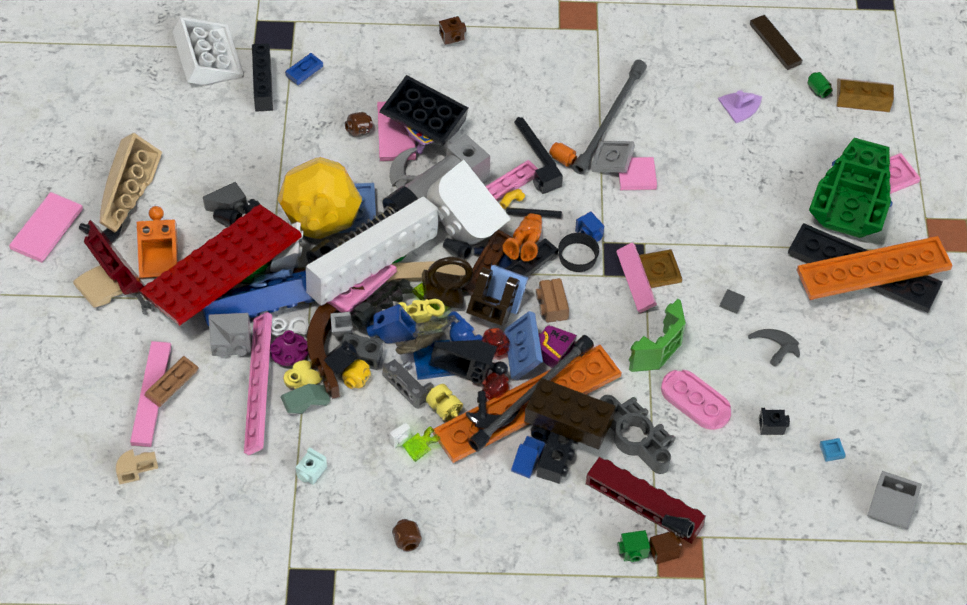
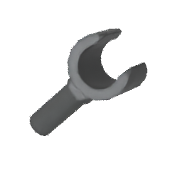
[136,293,153,315]

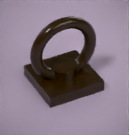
[422,257,473,309]

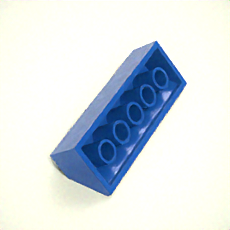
[202,270,315,326]

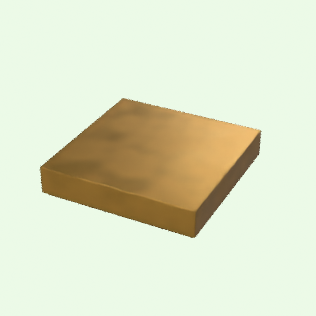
[639,249,682,288]

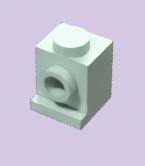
[296,447,327,485]

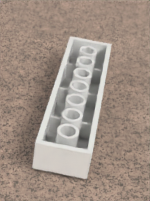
[306,196,439,306]

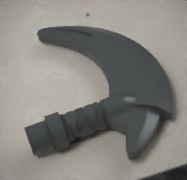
[748,329,800,366]

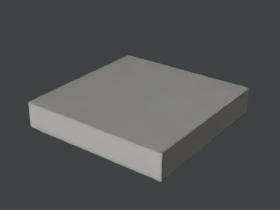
[591,141,635,173]

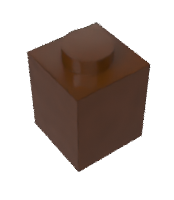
[649,531,682,565]

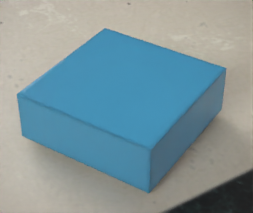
[819,438,846,462]

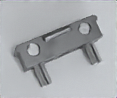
[382,359,434,408]

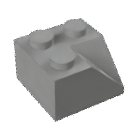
[209,313,251,357]

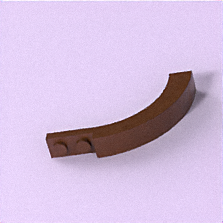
[307,283,367,399]

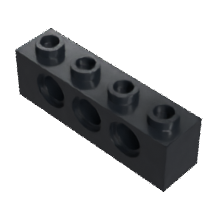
[252,43,273,112]
[536,432,579,484]

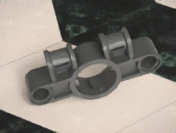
[600,395,676,474]

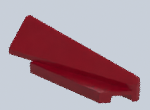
[84,220,145,295]

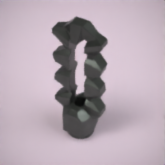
[351,279,413,328]

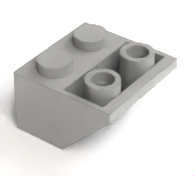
[867,471,922,529]

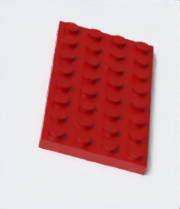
[139,204,302,326]

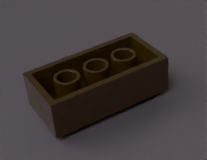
[524,378,616,450]

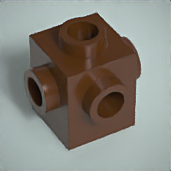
[439,16,467,45]

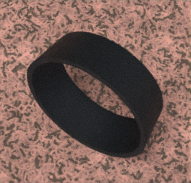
[558,233,599,272]

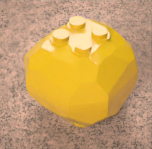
[277,157,362,239]

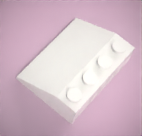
[172,17,244,85]

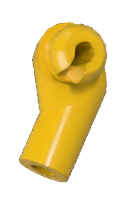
[499,189,525,209]

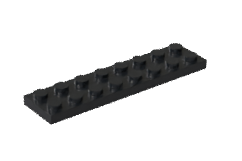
[788,223,943,313]

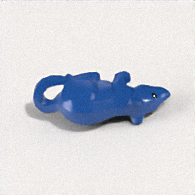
[447,311,484,341]

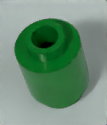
[807,72,833,98]

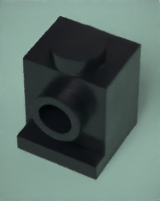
[759,408,790,435]

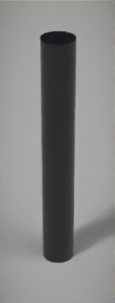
[506,207,562,218]

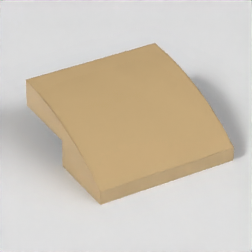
[73,265,123,308]

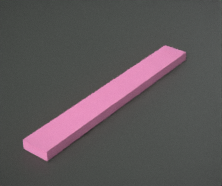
[244,312,272,455]

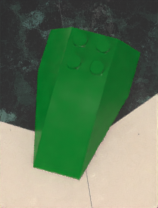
[809,137,891,238]

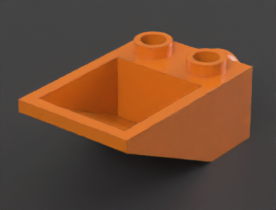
[136,206,178,278]

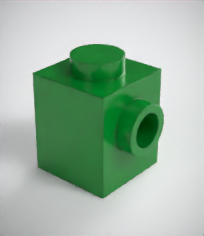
[617,530,650,562]

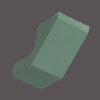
[281,384,331,414]

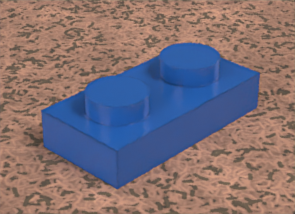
[285,53,323,85]

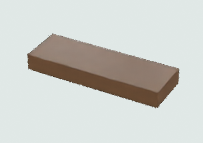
[144,356,199,408]

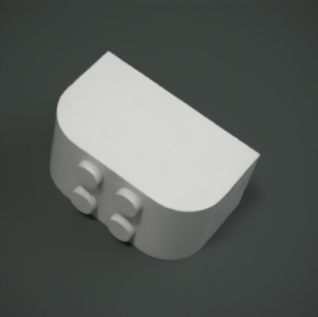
[427,160,511,246]

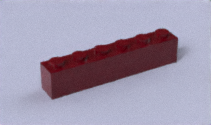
[585,457,706,544]

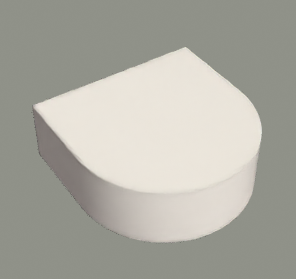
[287,317,309,338]

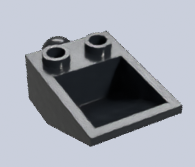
[429,340,508,385]

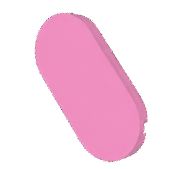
[661,370,731,430]

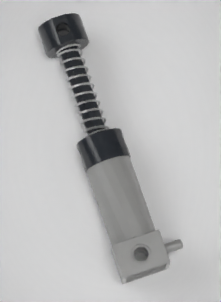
[306,134,490,264]

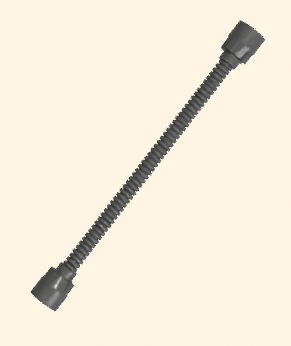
[572,59,647,174]

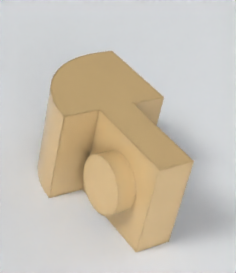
[116,449,158,485]

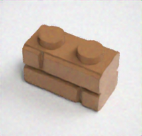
[536,278,569,323]

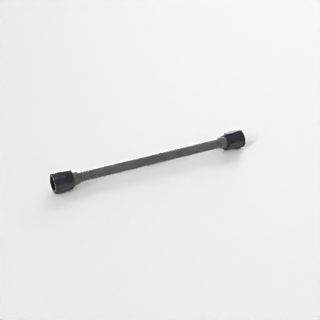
[468,335,594,452]

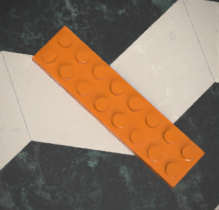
[796,236,953,300]

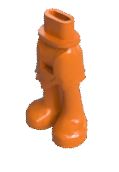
[502,213,542,261]

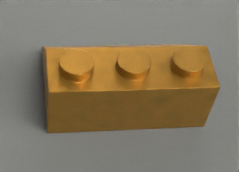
[837,78,894,112]

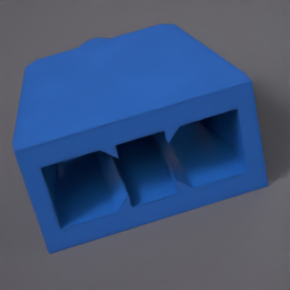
[367,304,416,344]

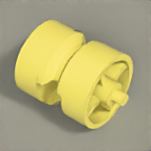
[426,384,463,422]

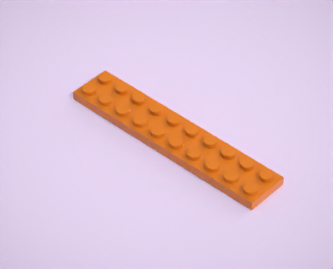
[432,345,622,463]

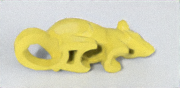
[398,299,445,323]

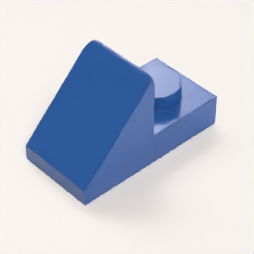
[511,436,545,479]

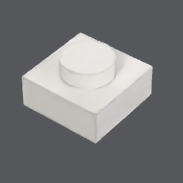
[390,423,411,449]

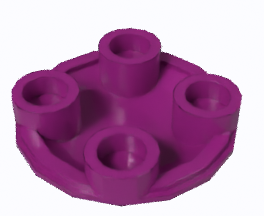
[270,330,308,366]

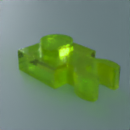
[403,426,440,462]

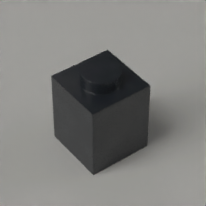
[533,163,563,194]
[324,340,358,375]

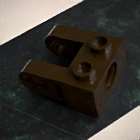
[466,267,520,326]

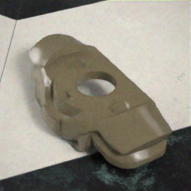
[395,324,445,355]

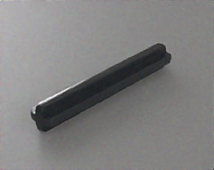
[514,117,557,166]

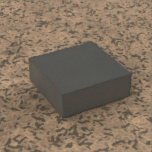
[719,289,745,314]

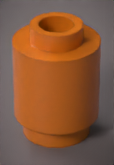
[549,142,577,167]

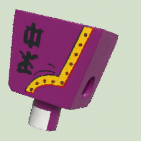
[538,325,577,369]

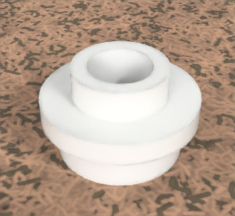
[271,318,288,337]

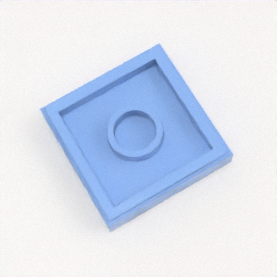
[487,265,528,314]

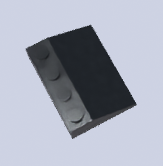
[379,75,469,146]

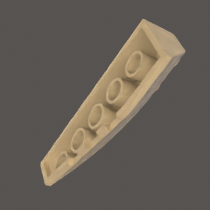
[99,133,162,232]

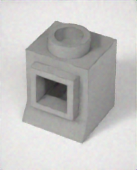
[331,312,353,339]

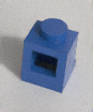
[575,211,605,242]

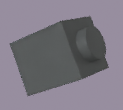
[203,181,247,212]

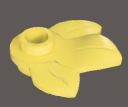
[283,360,322,389]

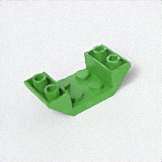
[629,299,686,372]

